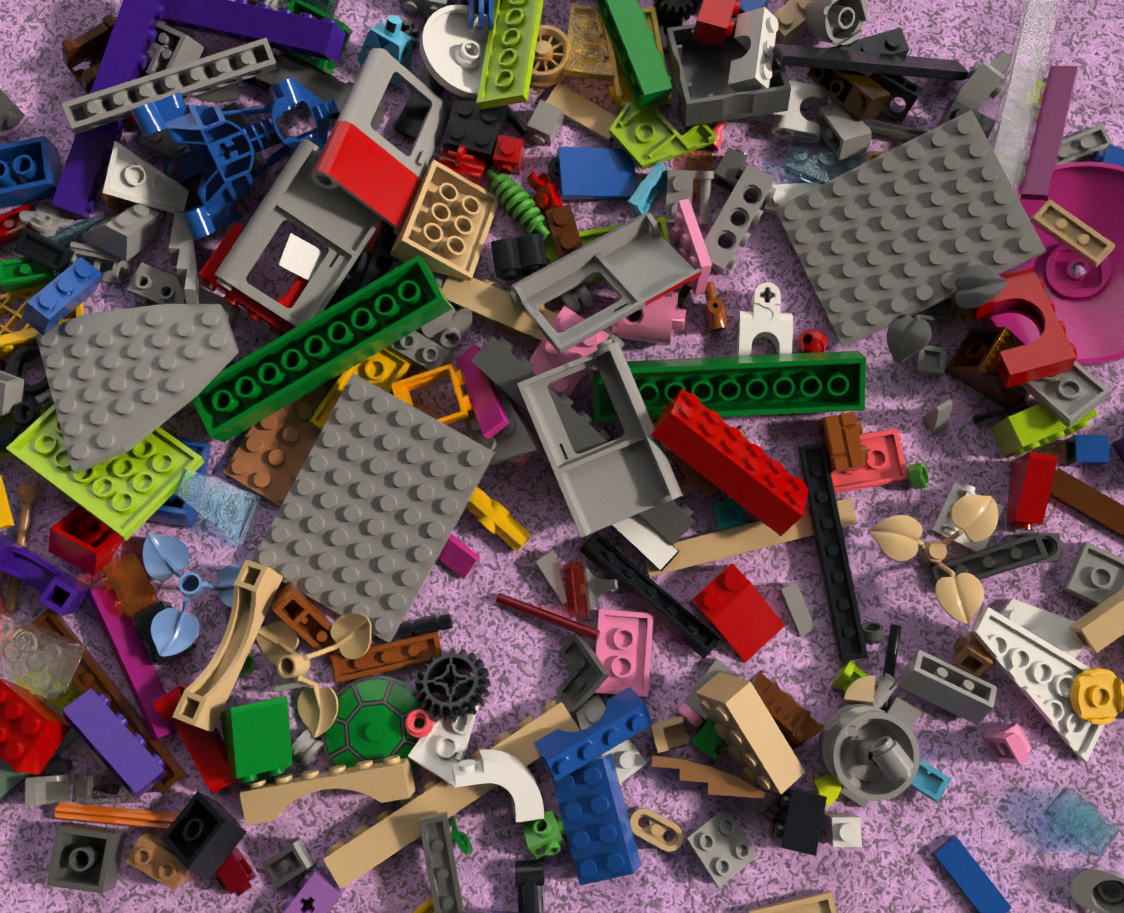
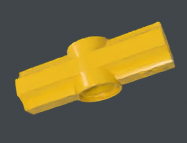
[466,486,532,552]

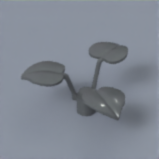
[887,265,1007,364]

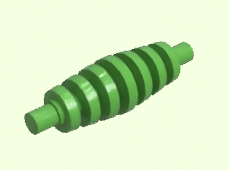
[486,168,551,241]

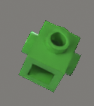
[521,810,568,858]

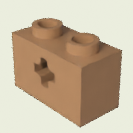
[125,831,191,890]

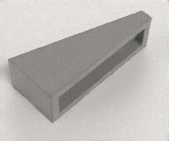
[922,399,953,435]
[535,550,568,605]
[778,582,816,637]

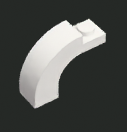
[452,749,544,822]

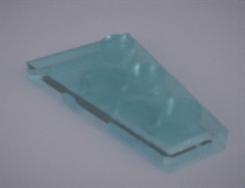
[174,468,261,547]

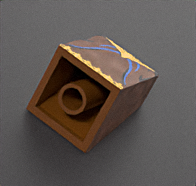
[944,327,1030,408]

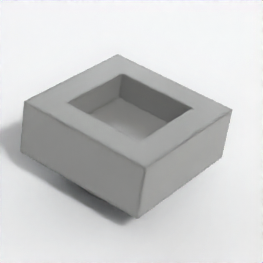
[915,345,946,376]

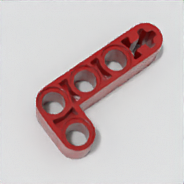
[154,684,240,793]

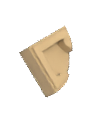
[844,675,876,705]

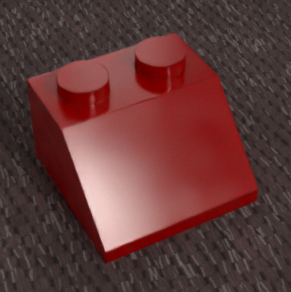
[48,506,123,576]

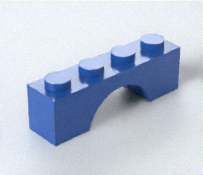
[534,687,653,782]

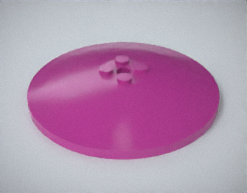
[983,162,1124,367]

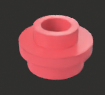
[405,709,434,738]

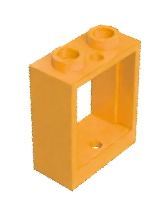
[391,363,473,426]

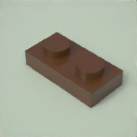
[545,204,582,259]

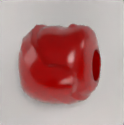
[797,329,828,353]

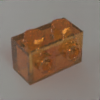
[102,552,160,619]

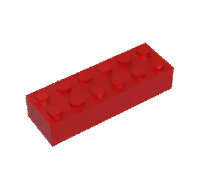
[651,389,809,536]

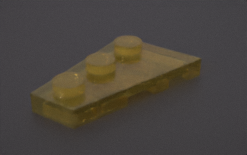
[563,3,615,82]

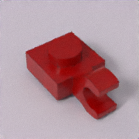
[527,172,564,220]

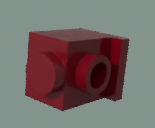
[216,848,257,897]

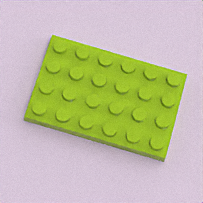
[6,405,205,541]

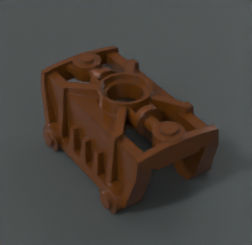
[62,14,150,95]
[748,670,824,750]

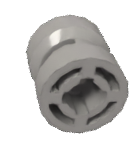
[560,283,594,314]

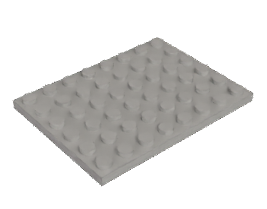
[775,110,1046,348]
[252,373,496,643]

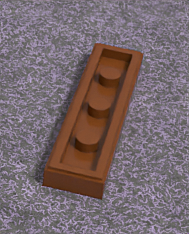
[330,632,442,683]

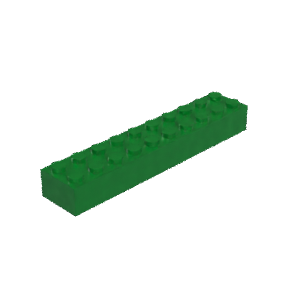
[192,255,452,442]
[592,351,866,423]

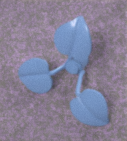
[143,534,243,657]

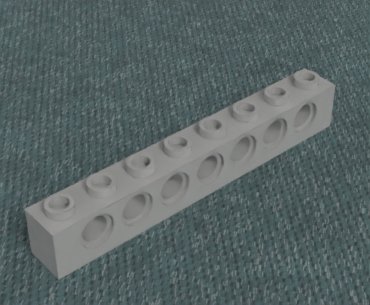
[61,38,277,134]

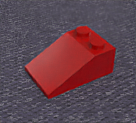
[689,563,785,663]

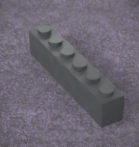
[243,43,387,131]

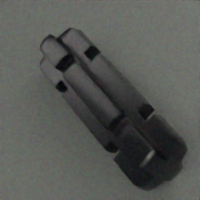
[399,614,453,639]

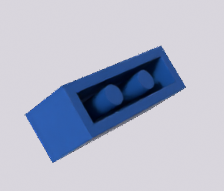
[22,257,102,336]

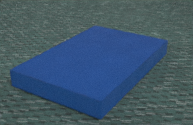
[557,147,637,200]

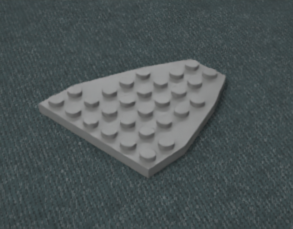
[36,304,239,474]

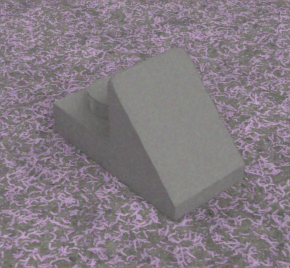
[262,839,315,888]

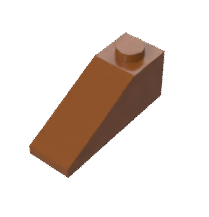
[271,582,341,663]

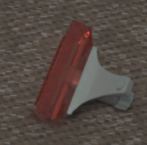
[563,561,618,619]

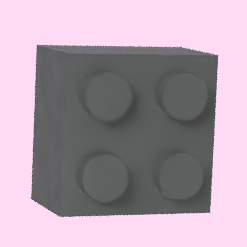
[47,822,126,893]

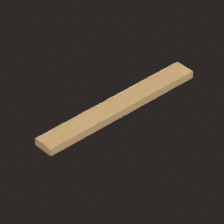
[643,498,858,578]

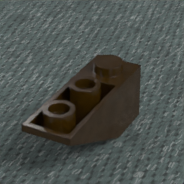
[807,68,891,121]

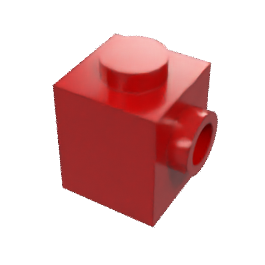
[493,135,525,175]

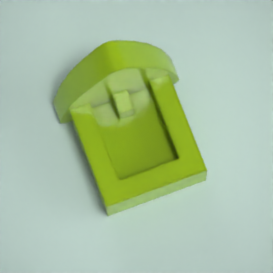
[831,660,877,693]

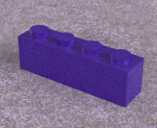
[62,688,165,800]

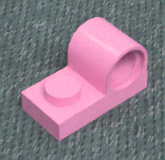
[984,722,1032,765]

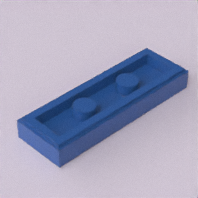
[932,835,1012,913]

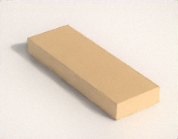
[545,83,617,143]
[1030,199,1115,268]

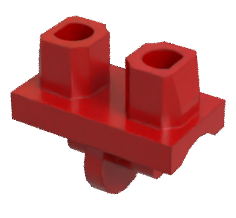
[438,145,487,185]

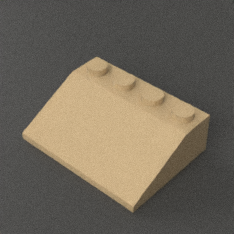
[390,160,499,281]

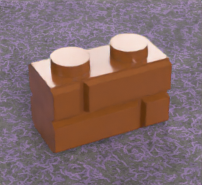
[819,412,869,474]

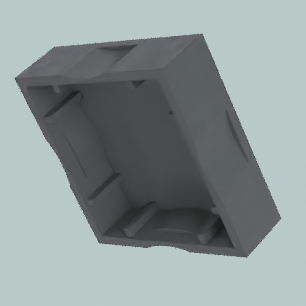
[666,18,791,127]

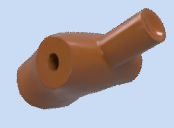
[702,282,727,333]

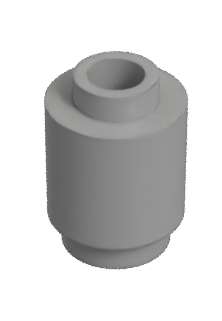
[870,736,914,783]

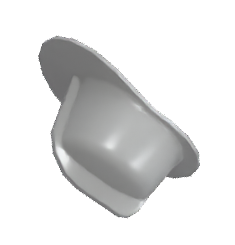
[1069,869,1124,913]

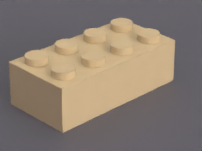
[696,672,805,794]

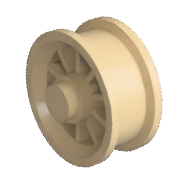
[530,25,572,88]

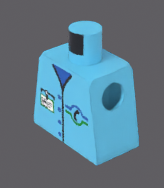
[357,15,413,85]

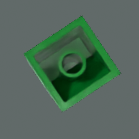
[220,696,293,784]

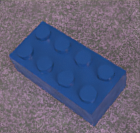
[0,136,62,209]
[551,753,641,885]

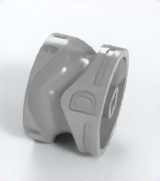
[818,703,920,801]

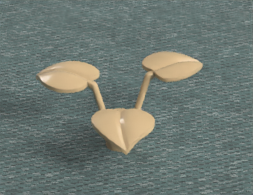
[869,495,998,624]
[256,613,371,738]

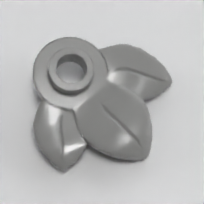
[19,204,74,237]
[421,303,473,348]

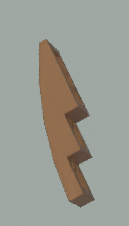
[652,754,765,799]

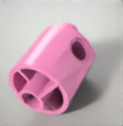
[612,292,686,345]

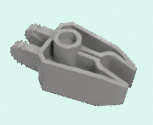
[955,52,1012,111]

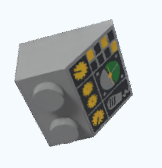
[82,203,160,261]

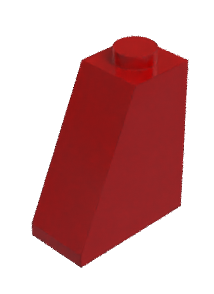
[1006,452,1058,531]

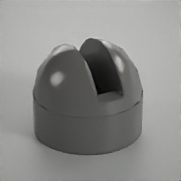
[862,622,884,645]

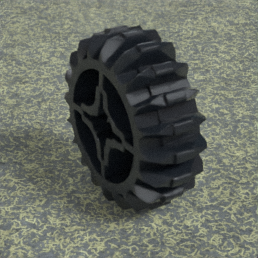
[415,647,491,723]

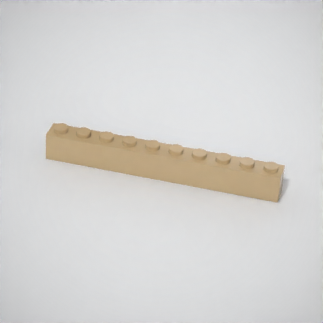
[323,700,580,889]

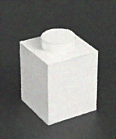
[825,813,862,847]

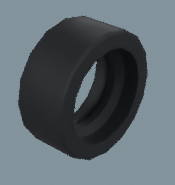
[6,344,50,396]

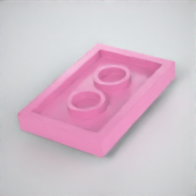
[670,199,712,296]
[594,609,653,697]

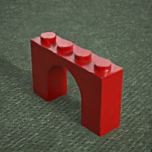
[198,222,309,337]
[970,268,1077,388]

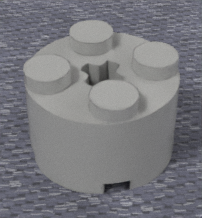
[805,0,868,45]

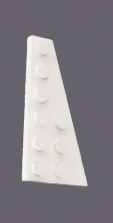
[971,606,1104,762]

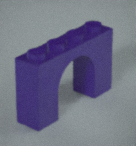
[0,532,93,616]

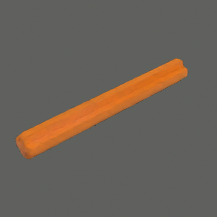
[54,802,180,830]

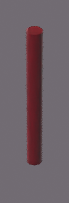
[496,593,600,641]

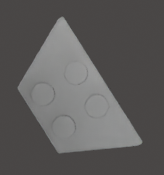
[465,381,542,465]

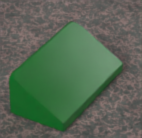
[0,257,57,292]

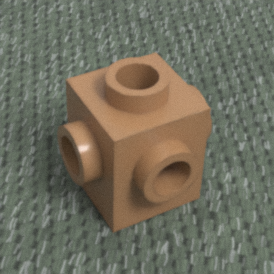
[952,631,996,678]

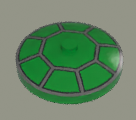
[322,675,429,774]

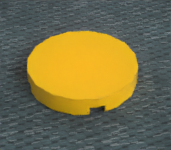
[1070,667,1124,725]

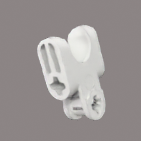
[751,81,828,143]
[736,282,793,356]

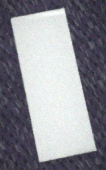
[279,233,327,281]

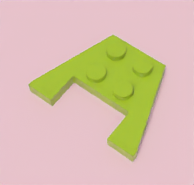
[609,96,718,170]

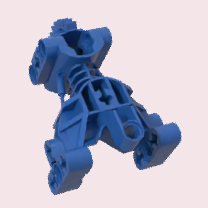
[130,77,339,240]

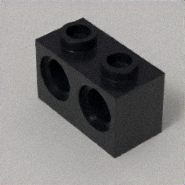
[870,73,924,123]

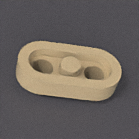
[630,807,683,852]

